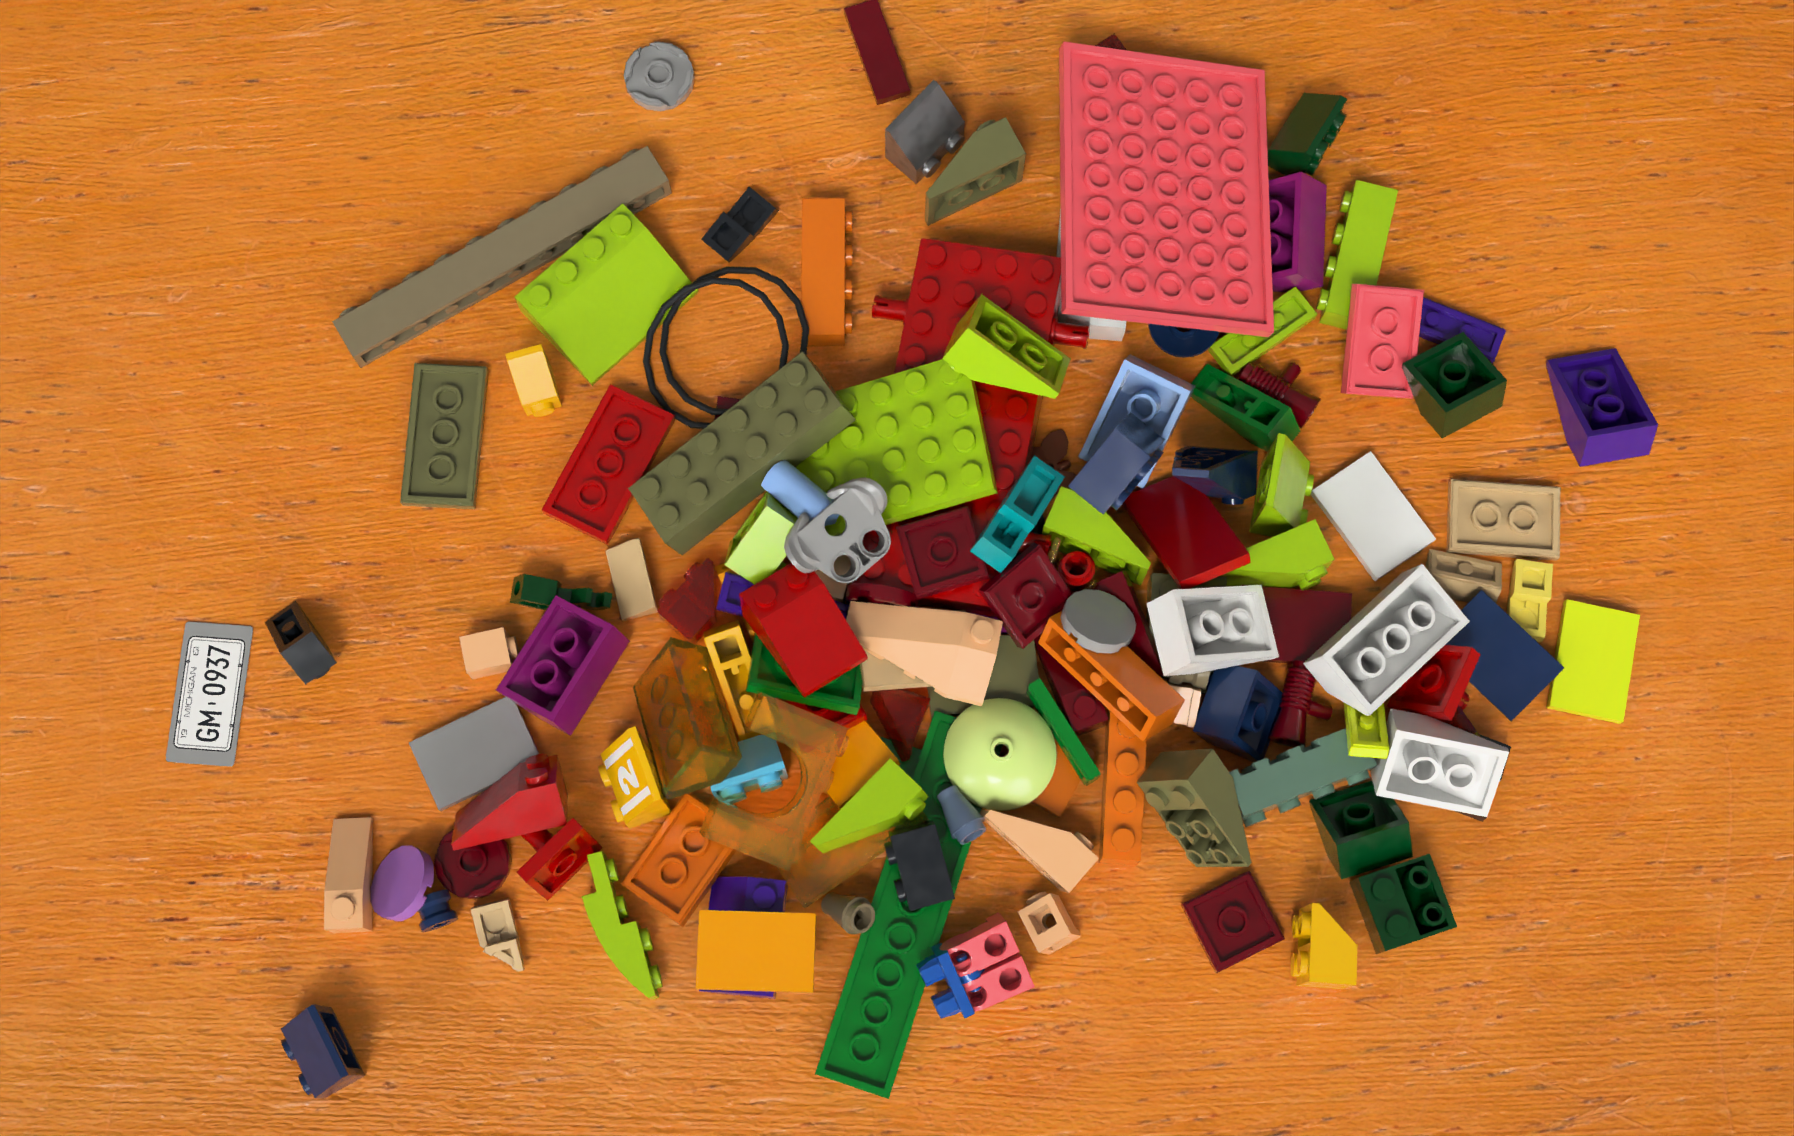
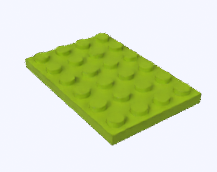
[796,359,998,536]

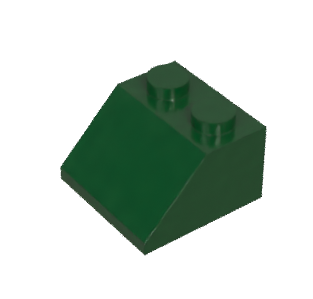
[1402,332,1507,438]
[1309,781,1413,879]

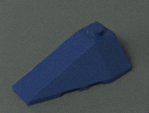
[1172,446,1258,505]

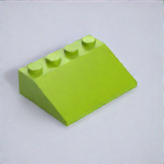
[515,203,698,386]

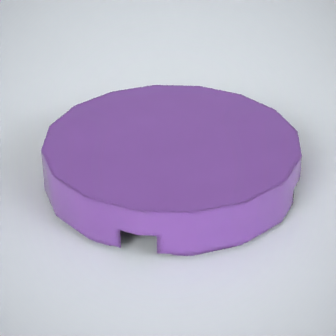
[370,845,434,922]

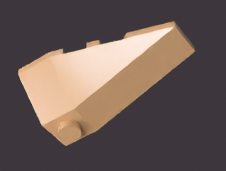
[846,601,1003,706]

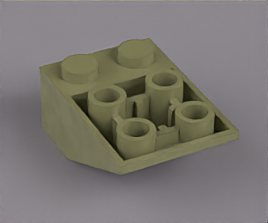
[1137,748,1252,867]

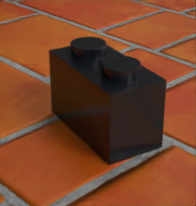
[884,820,955,911]

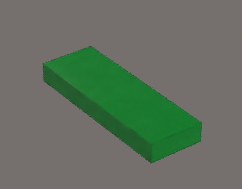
[1026,678,1101,786]

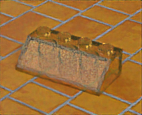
[633,637,742,799]

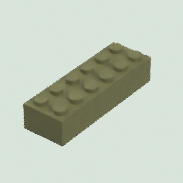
[628,351,856,555]

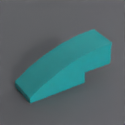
[970,455,1064,573]

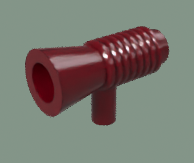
[1238,362,1321,429]
[1269,660,1333,747]

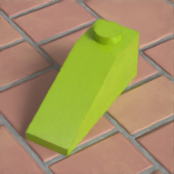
[810,758,928,853]

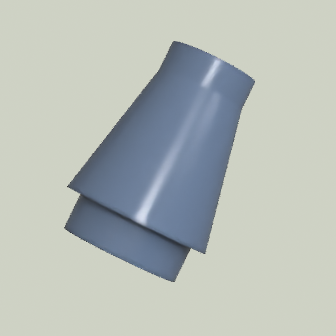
[937,785,986,845]

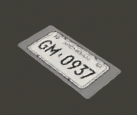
[166,622,253,767]

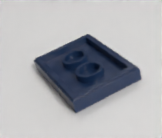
[1445,590,1564,721]

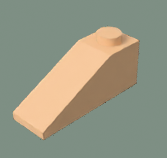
[980,809,1099,893]
[324,817,373,933]

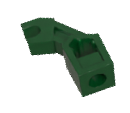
[510,574,612,610]

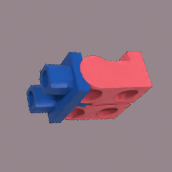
[916,912,1035,1019]

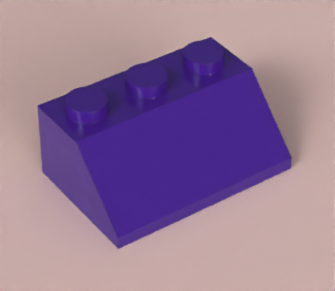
[699,877,788,999]

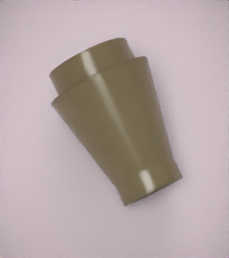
[821,892,875,934]

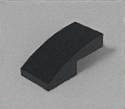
[701,187,778,262]

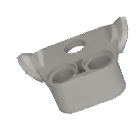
[784,477,891,583]

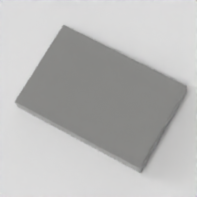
[409,697,540,811]

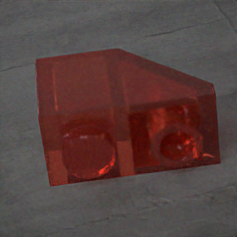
[657,558,717,647]

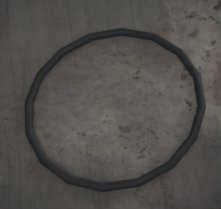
[659,267,809,415]
[643,277,789,429]

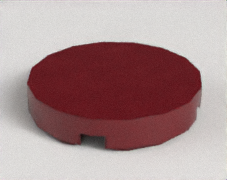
[844,583,920,608]
[434,829,512,900]

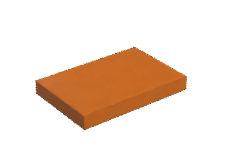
[621,790,748,927]

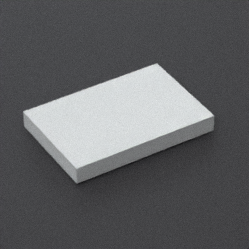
[1310,451,1436,581]

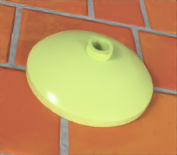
[943,698,1057,811]

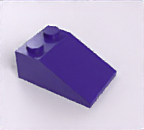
[1546,348,1658,467]

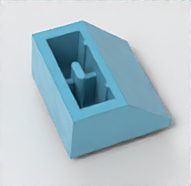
[701,731,788,805]

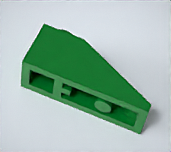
[1190,364,1301,452]

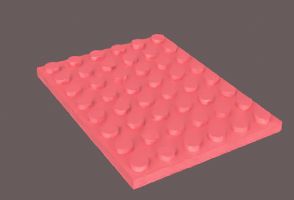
[1059,42,1274,337]

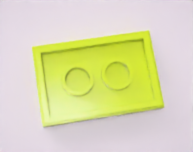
[1546,599,1640,724]

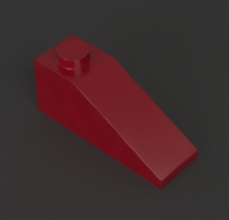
[1034,632,1109,736]

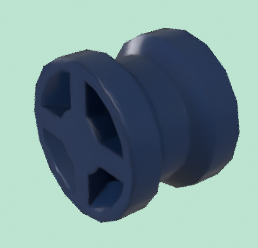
[417,889,458,932]

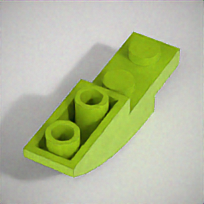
[582,851,663,999]

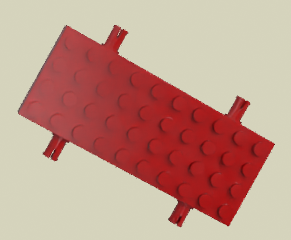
[852,238,1090,617]

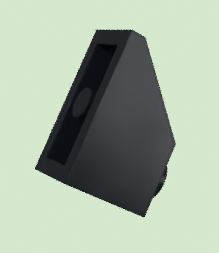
[265,601,337,685]

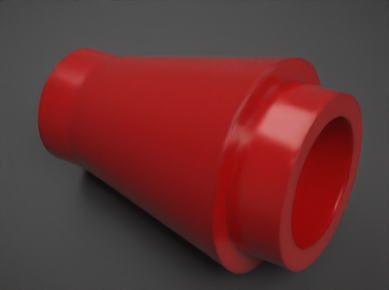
[1058,551,1095,593]

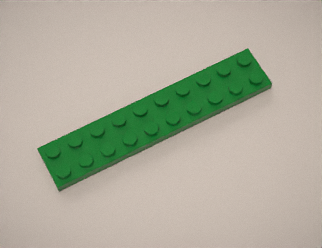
[815,711,1003,1099]

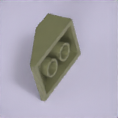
[925,117,1026,226]

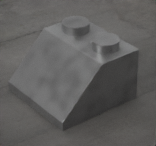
[885,80,965,184]

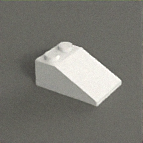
[1146,585,1279,676]
[1370,709,1509,817]

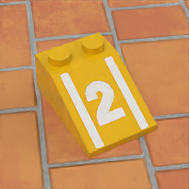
[598,726,671,829]

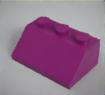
[1269,172,1327,293]
[496,595,630,736]

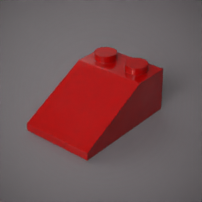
[739,563,868,698]
[451,754,568,851]

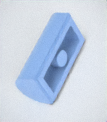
[761,460,839,526]

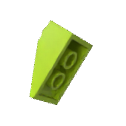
[942,294,1071,399]
[1249,433,1314,537]
[1042,486,1151,586]
[1219,519,1335,590]

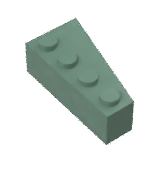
[1229,728,1377,827]

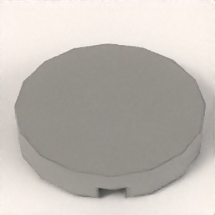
[624,41,695,112]
[1061,589,1136,654]

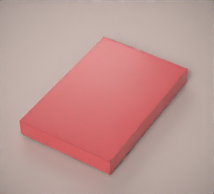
[1341,284,1424,399]

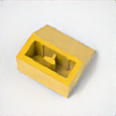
[1291,903,1358,989]

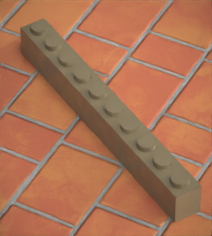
[332,146,672,368]

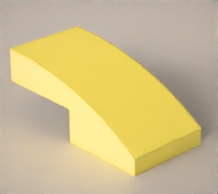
[1507,559,1553,642]

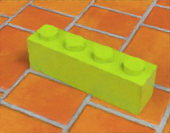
[1316,180,1398,330]

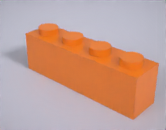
[801,198,853,346]
[1038,611,1185,742]
[1099,710,1147,866]

